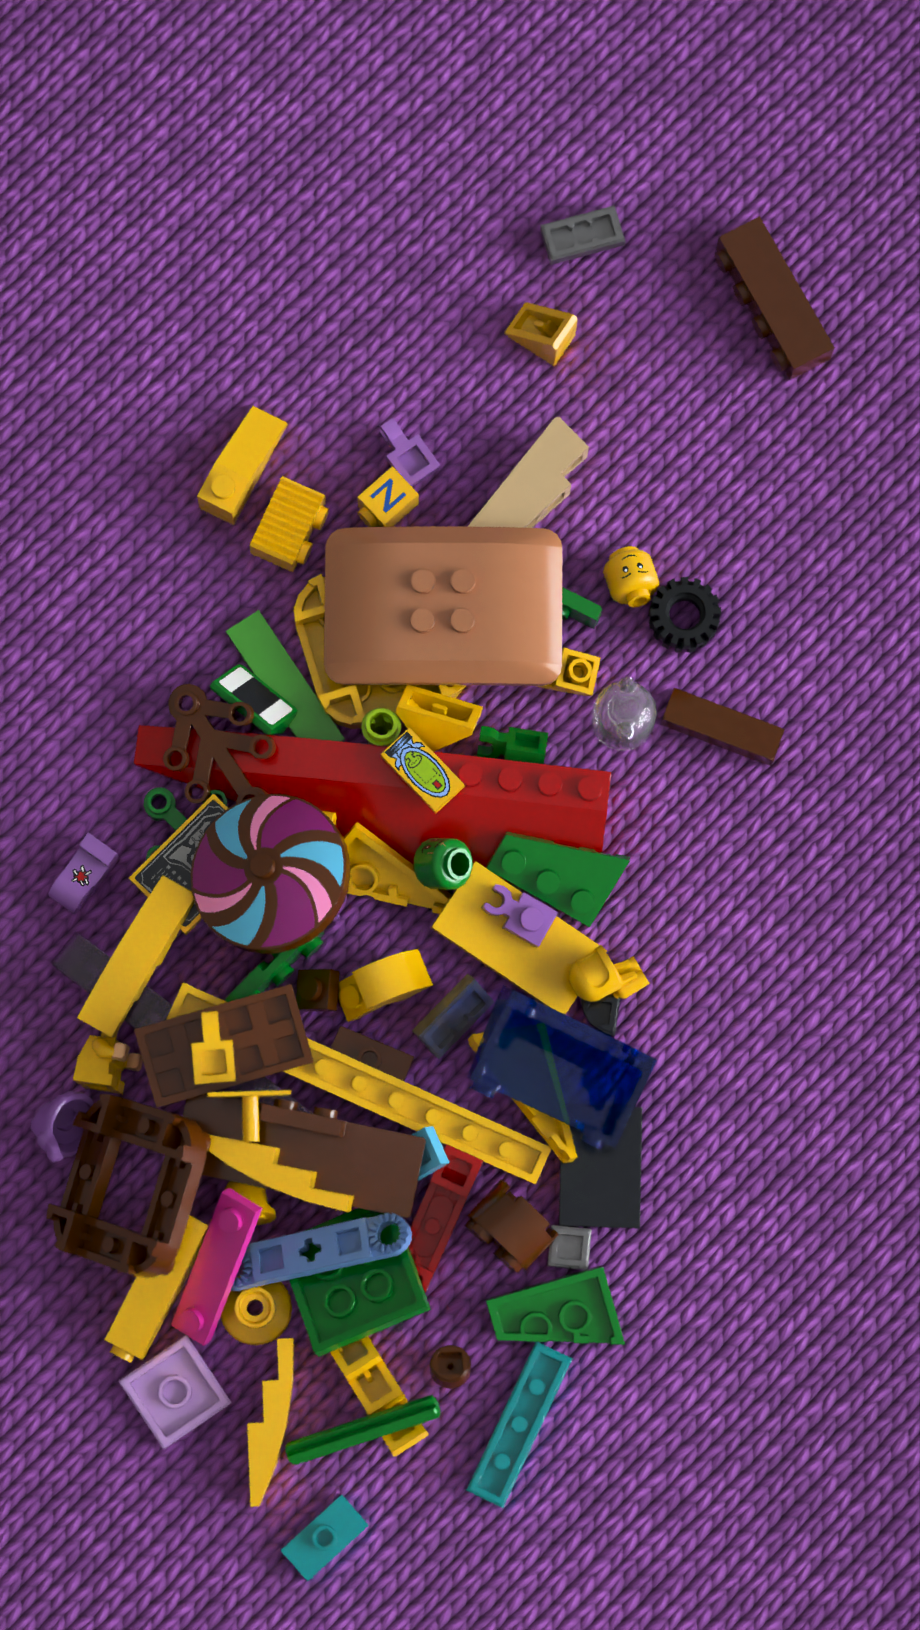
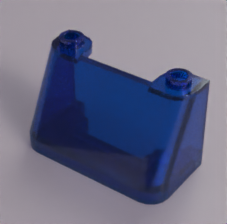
[467,985,657,1150]

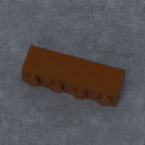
[714,216,835,380]

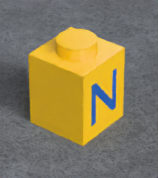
[357,466,419,527]

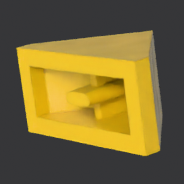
[504,302,578,366]
[396,685,483,752]

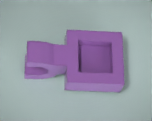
[379,418,441,487]

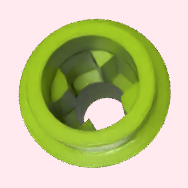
[361,708,401,746]

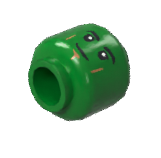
[414,838,472,890]

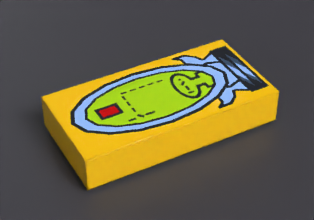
[380,727,465,814]

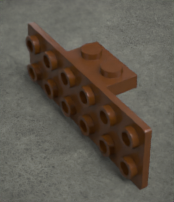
[183,1093,426,1218]

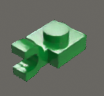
[477,726,548,764]

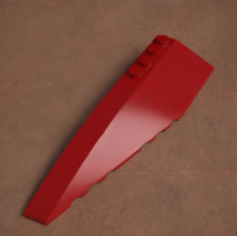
[134,725,611,885]

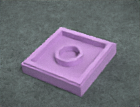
[119,1335,232,1450]

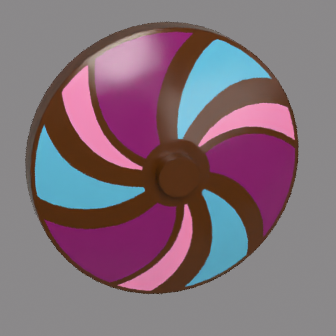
[191,794,350,954]

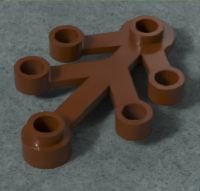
[163,684,276,804]

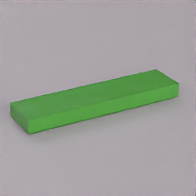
[226,610,345,742]

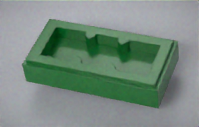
[562,587,602,629]

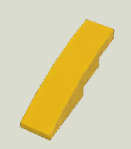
[77,875,194,1037]
[208,1134,354,1212]
[330,1336,429,1457]
[247,1338,295,1507]

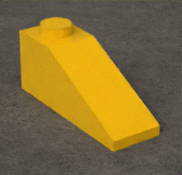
[197,406,288,525]

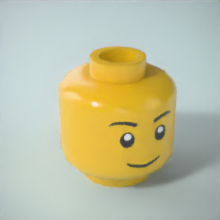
[603,546,660,608]

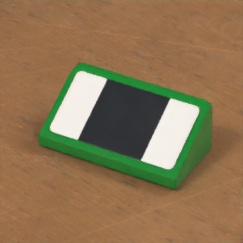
[210,664,298,735]

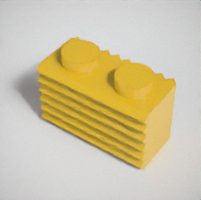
[249,476,329,572]

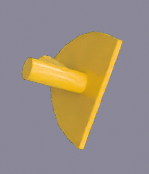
[208,1090,291,1142]

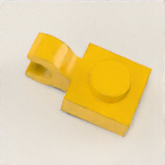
[191,1011,236,1084]

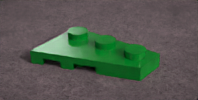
[486,831,630,927]
[225,930,324,1002]
[485,1265,625,1345]

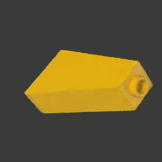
[105,1215,209,1363]

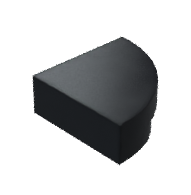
[580,995,620,1037]

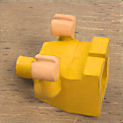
[73,1032,143,1094]

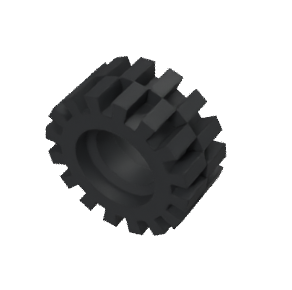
[648,577,721,653]

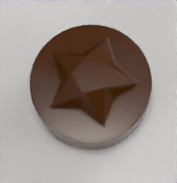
[430,1345,471,1388]

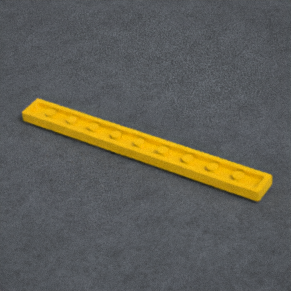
[166,982,551,1185]

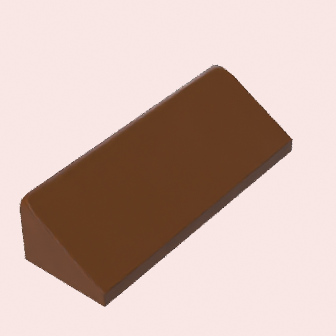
[660,688,785,766]

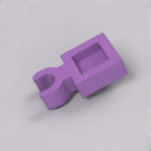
[481,884,558,948]

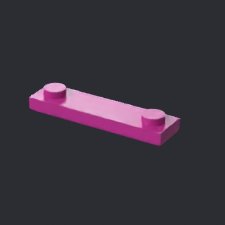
[171,1188,262,1346]

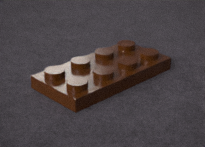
[134,984,314,1108]

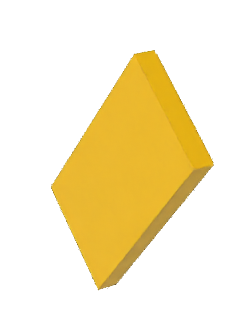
[430,861,607,1017]

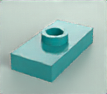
[280,1495,369,1581]

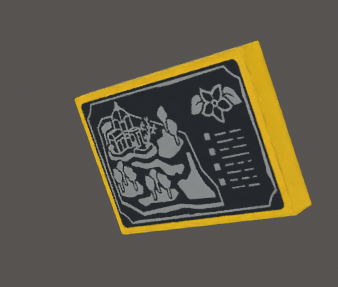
[129,793,229,935]

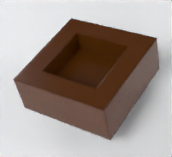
[296,969,340,1012]

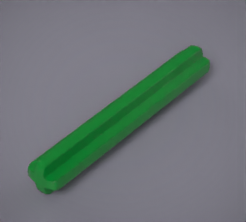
[285,1395,440,1465]

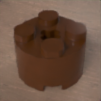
[464,1180,559,1273]

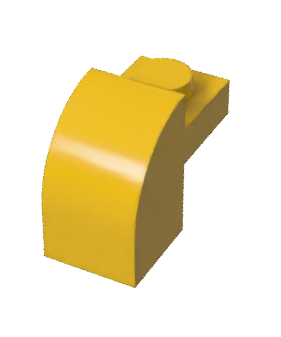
[338,949,433,1022]

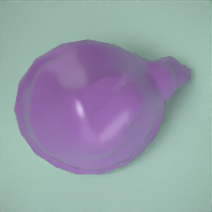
[30,1091,94,1163]

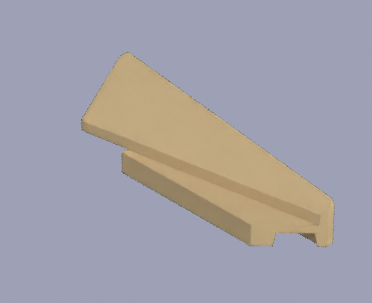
[468,417,589,528]

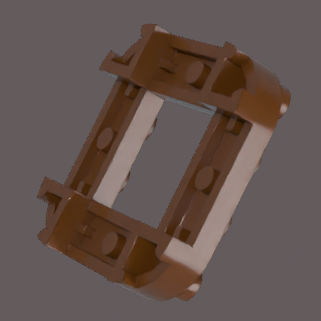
[46,1094,211,1278]

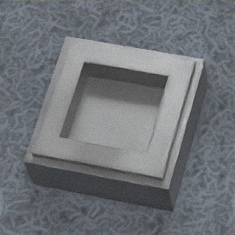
[547,1225,592,1270]

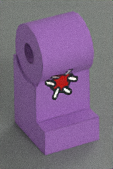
[48,832,120,914]

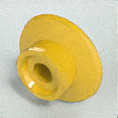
[220,1276,292,1345]

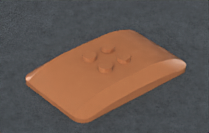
[324,526,562,686]

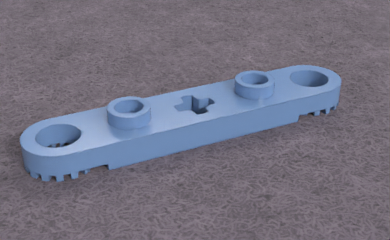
[231,1213,412,1291]

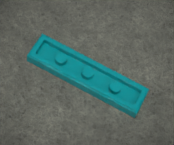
[467,1342,573,1508]

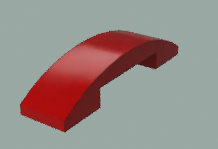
[408,1144,484,1293]

